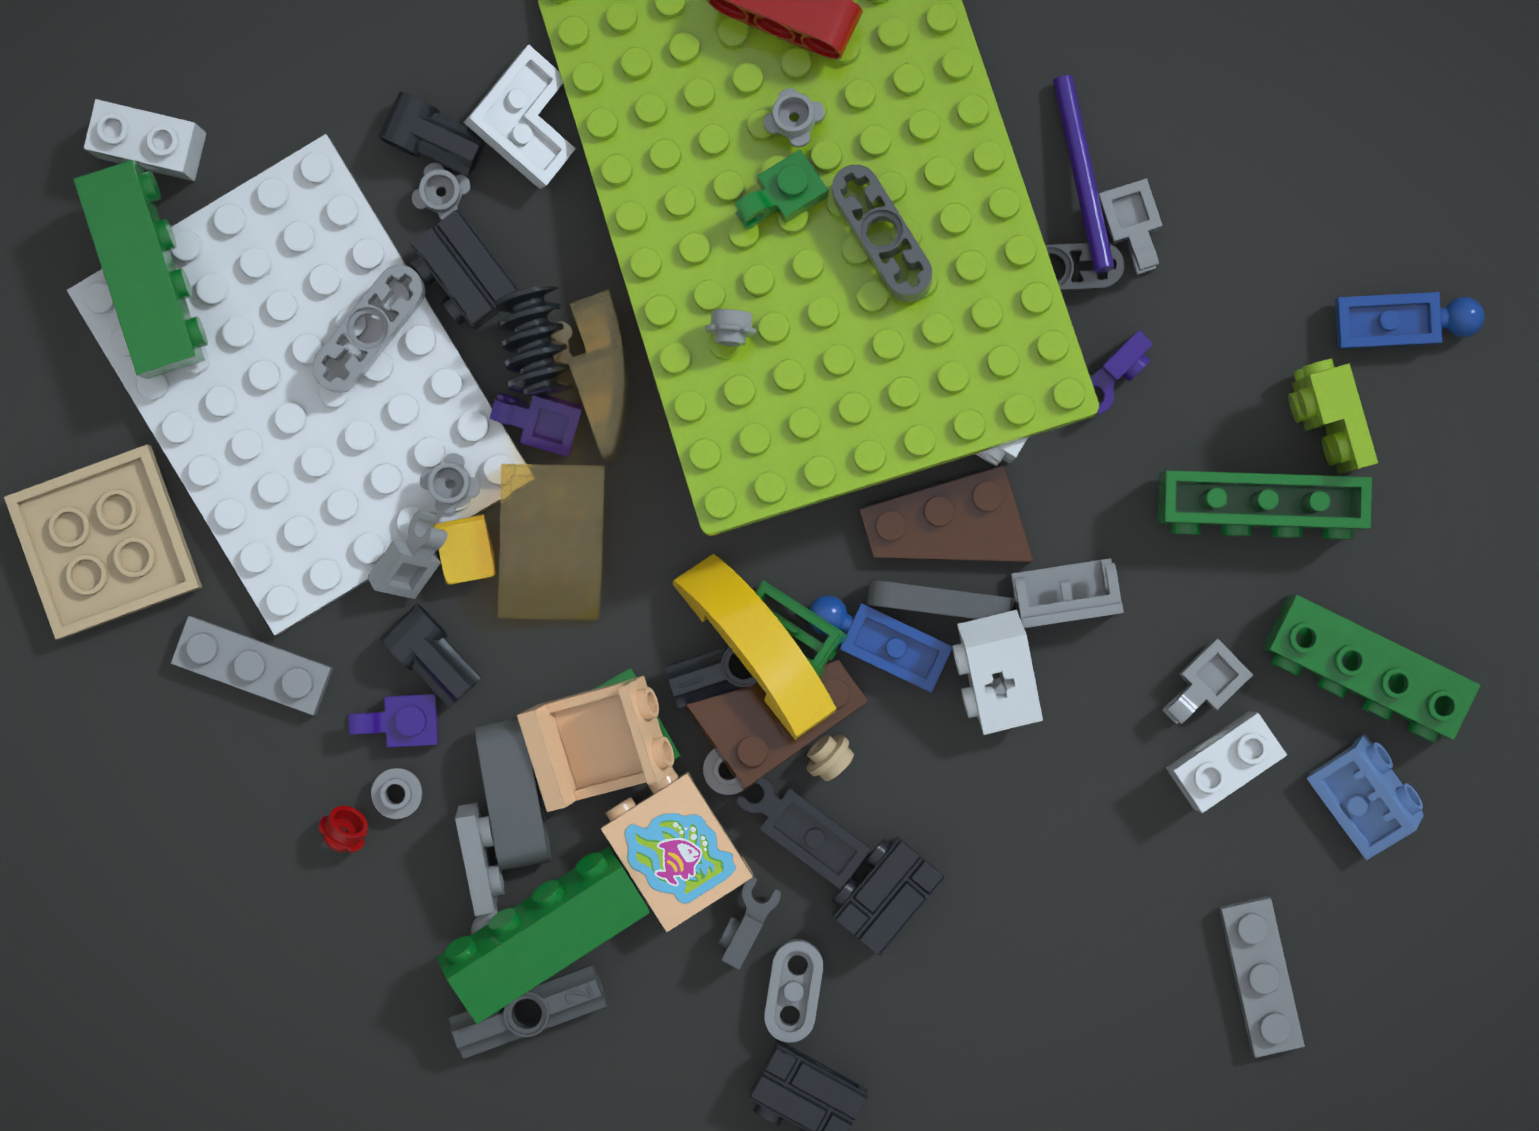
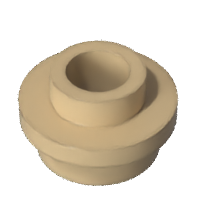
[806,734,854,781]

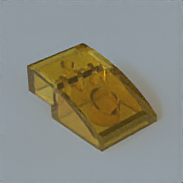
[567,290,629,463]
[497,464,604,620]

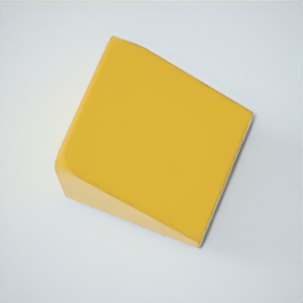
[434,515,496,585]

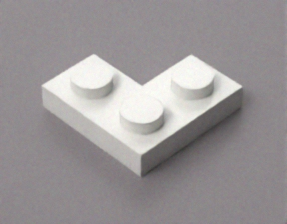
[463,45,576,189]

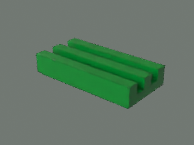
[755,580,848,678]

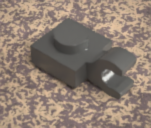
[718,876,781,970]

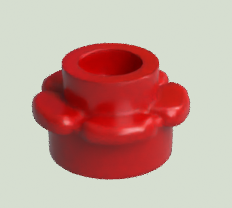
[319,806,368,853]

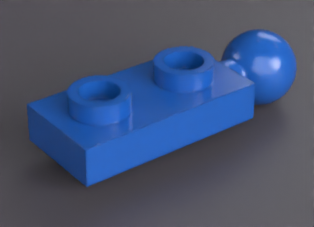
[1335,292,1485,350]
[808,595,952,693]

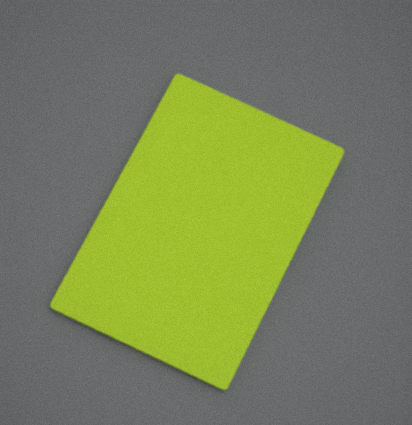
[538,0,1099,536]

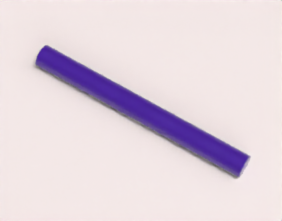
[1053,75,1114,273]

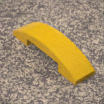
[673,554,837,740]

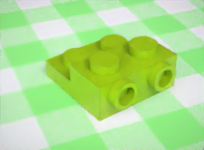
[1288,358,1378,474]

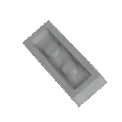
[171,616,333,715]
[1219,896,1305,1058]

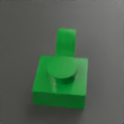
[735,149,828,230]

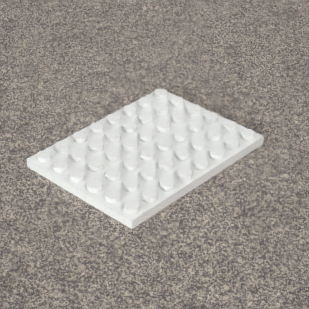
[67,134,536,635]

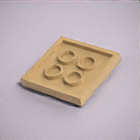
[4,444,202,640]

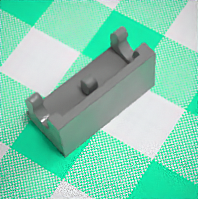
[1010,558,1124,628]

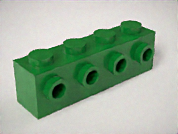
[73,160,208,379]
[1157,470,1372,540]
[1262,595,1481,744]
[436,846,650,1024]

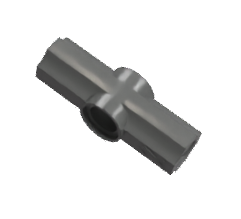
[449,964,608,1059]

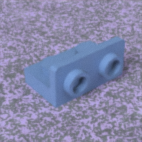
[1307,734,1424,861]

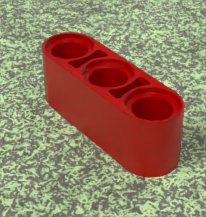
[707,0,863,60]

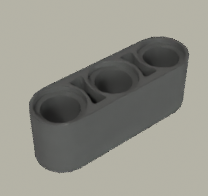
[475,718,551,871]

